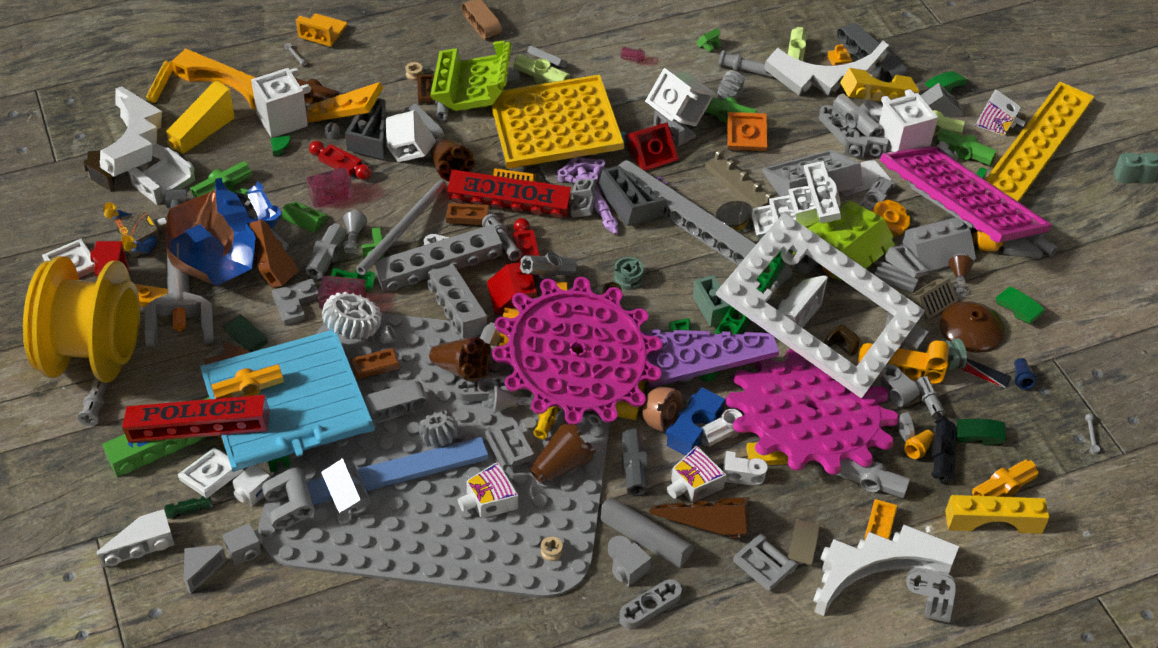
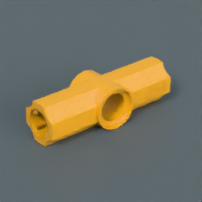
[211,364,284,399]
[972,459,1039,497]

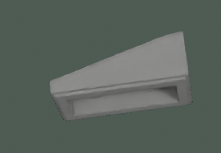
[884,245,930,278]

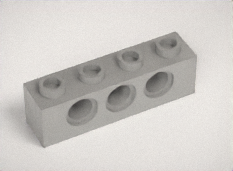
[428,265,487,339]

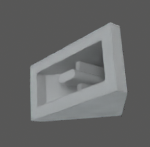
[184,545,227,593]

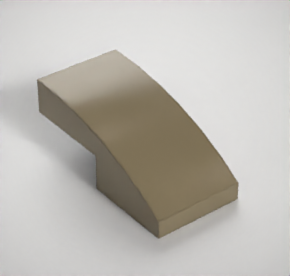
[788,519,819,565]

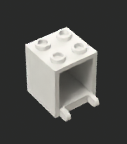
[251,68,311,138]
[645,68,715,126]
[878,89,938,153]

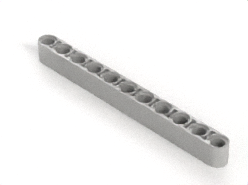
[618,160,792,289]

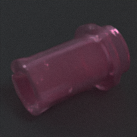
[620,47,645,63]

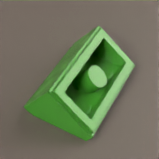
[281,201,329,233]

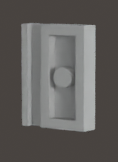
[485,420,534,471]

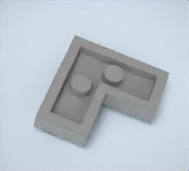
[271,279,320,326]

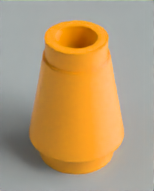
[904,430,935,459]

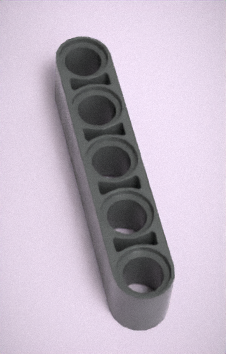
[837,22,908,82]

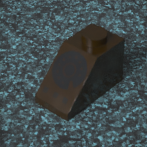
[84,150,116,192]

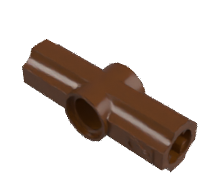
[294,77,340,104]

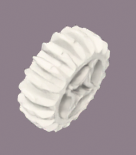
[322,292,382,340]

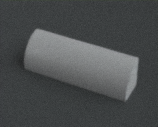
[601,497,694,568]

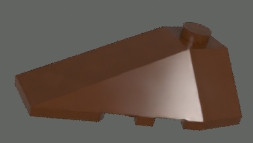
[650,497,750,538]

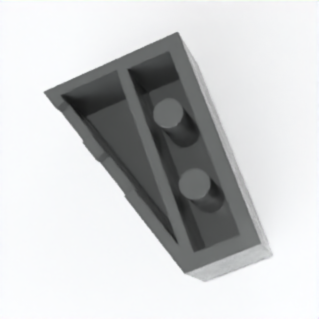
[345,98,387,159]
[598,166,667,226]

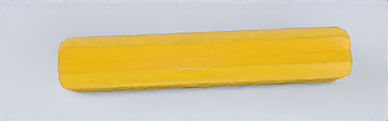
[146,61,173,103]

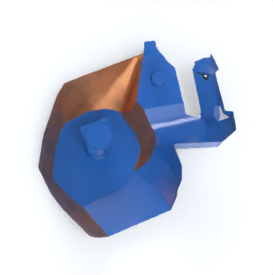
[165,178,282,286]

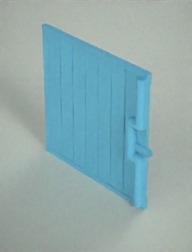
[200,330,375,472]

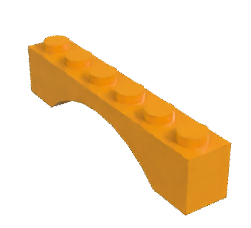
[171,49,256,110]

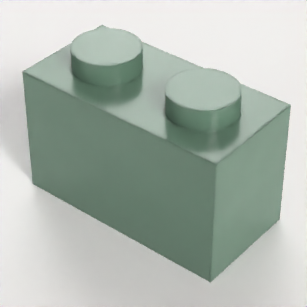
[693,275,731,327]

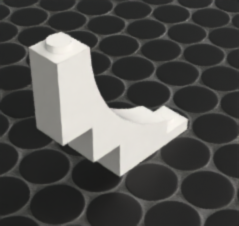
[100,86,162,176]

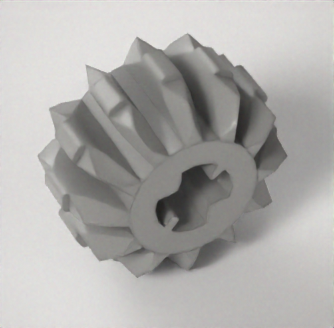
[717,70,745,100]
[419,411,459,448]

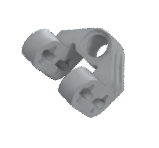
[906,568,956,623]

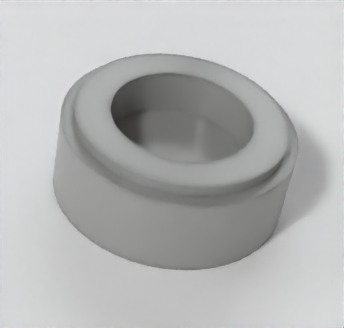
[608,536,632,559]

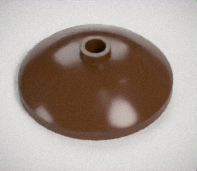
[940,301,1005,353]

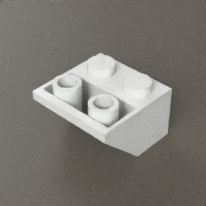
[386,110,437,162]

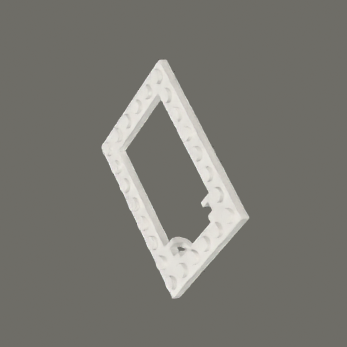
[715,213,925,398]

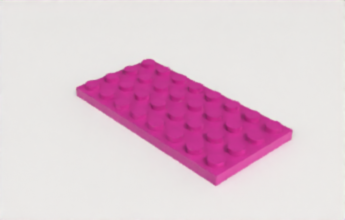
[880,146,1052,243]

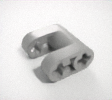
[262,468,315,530]

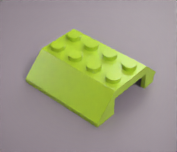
[430,40,512,111]
[793,200,895,281]

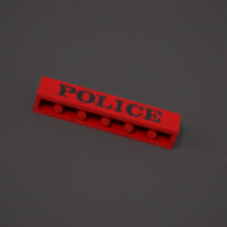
[447,170,572,218]
[122,395,270,443]

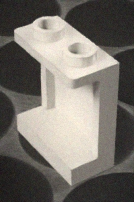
[128,147,195,205]

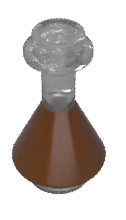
[948,252,974,298]

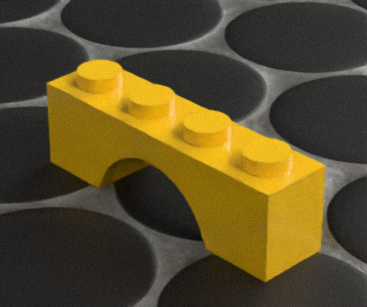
[840,68,920,102]
[945,495,1049,534]

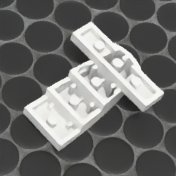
[750,161,841,241]

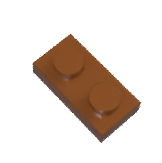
[446,203,489,225]

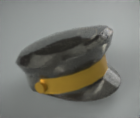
[716,201,754,233]

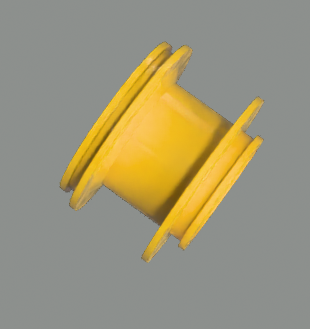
[23,256,140,383]

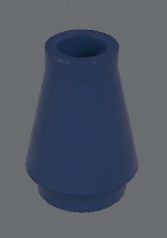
[1014,358,1037,390]

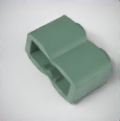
[1114,153,1158,183]

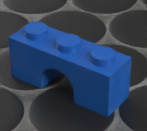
[666,387,725,456]

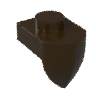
[824,325,860,356]

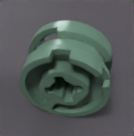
[614,257,644,290]
[944,338,967,371]

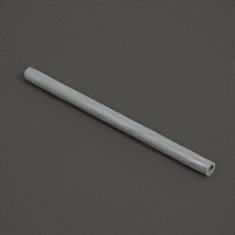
[356,180,446,275]

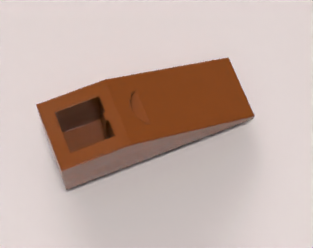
[249,219,299,288]

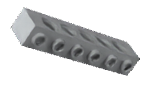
[374,224,502,293]

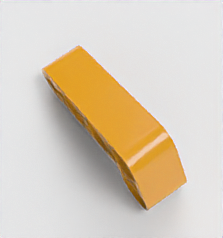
[858,340,949,384]

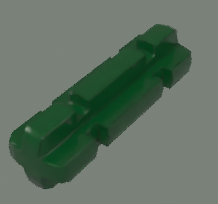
[164,496,213,518]

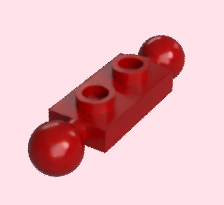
[309,140,372,180]
[513,218,539,279]

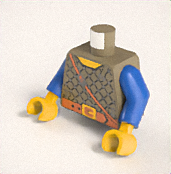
[103,202,166,259]

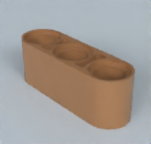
[461,0,502,39]

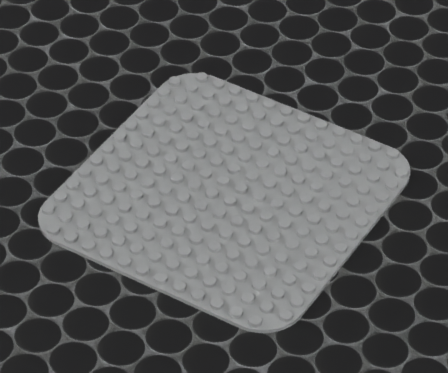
[258,313,610,598]

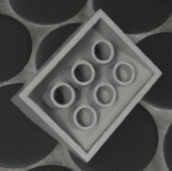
[762,150,863,197]

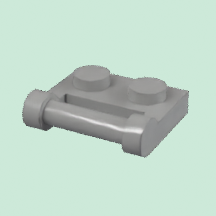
[733,534,798,591]

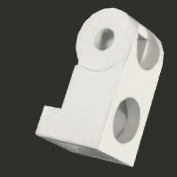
[723,451,768,486]

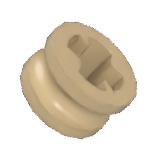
[406,62,423,80]
[541,536,563,561]

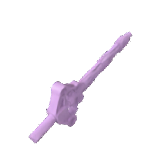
[558,156,619,235]

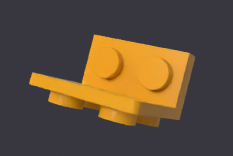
[296,13,347,47]

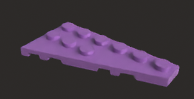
[641,329,779,388]

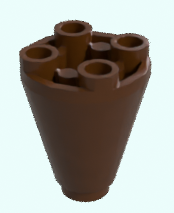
[430,136,475,181]
[429,337,491,382]
[530,423,596,484]

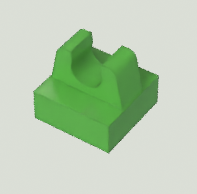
[696,28,721,52]

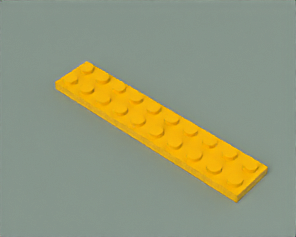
[985,81,1094,202]

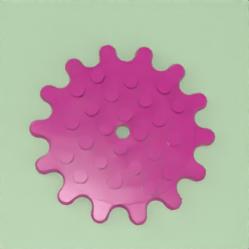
[492,277,662,425]
[725,349,899,475]

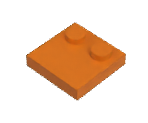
[727,112,767,151]

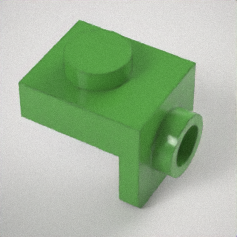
[362,227,385,260]

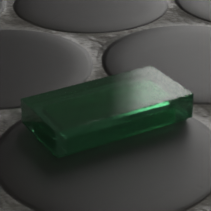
[223,314,268,352]

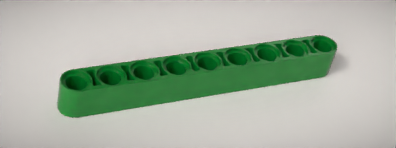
[698,250,793,382]

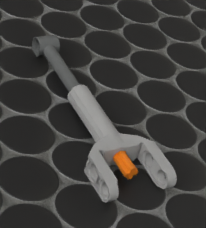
[145,189,214,348]

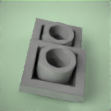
[844,137,888,159]
[570,178,595,218]

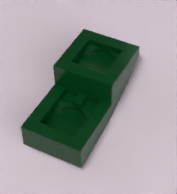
[957,418,1006,446]

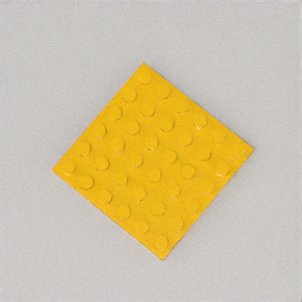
[491,74,624,169]

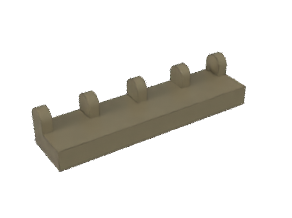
[705,150,774,208]

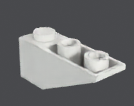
[97,509,174,568]

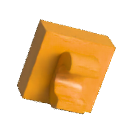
[827,44,852,66]

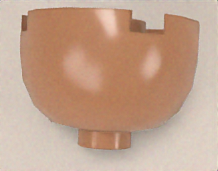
[641,387,683,432]

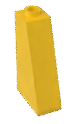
[166,80,235,154]

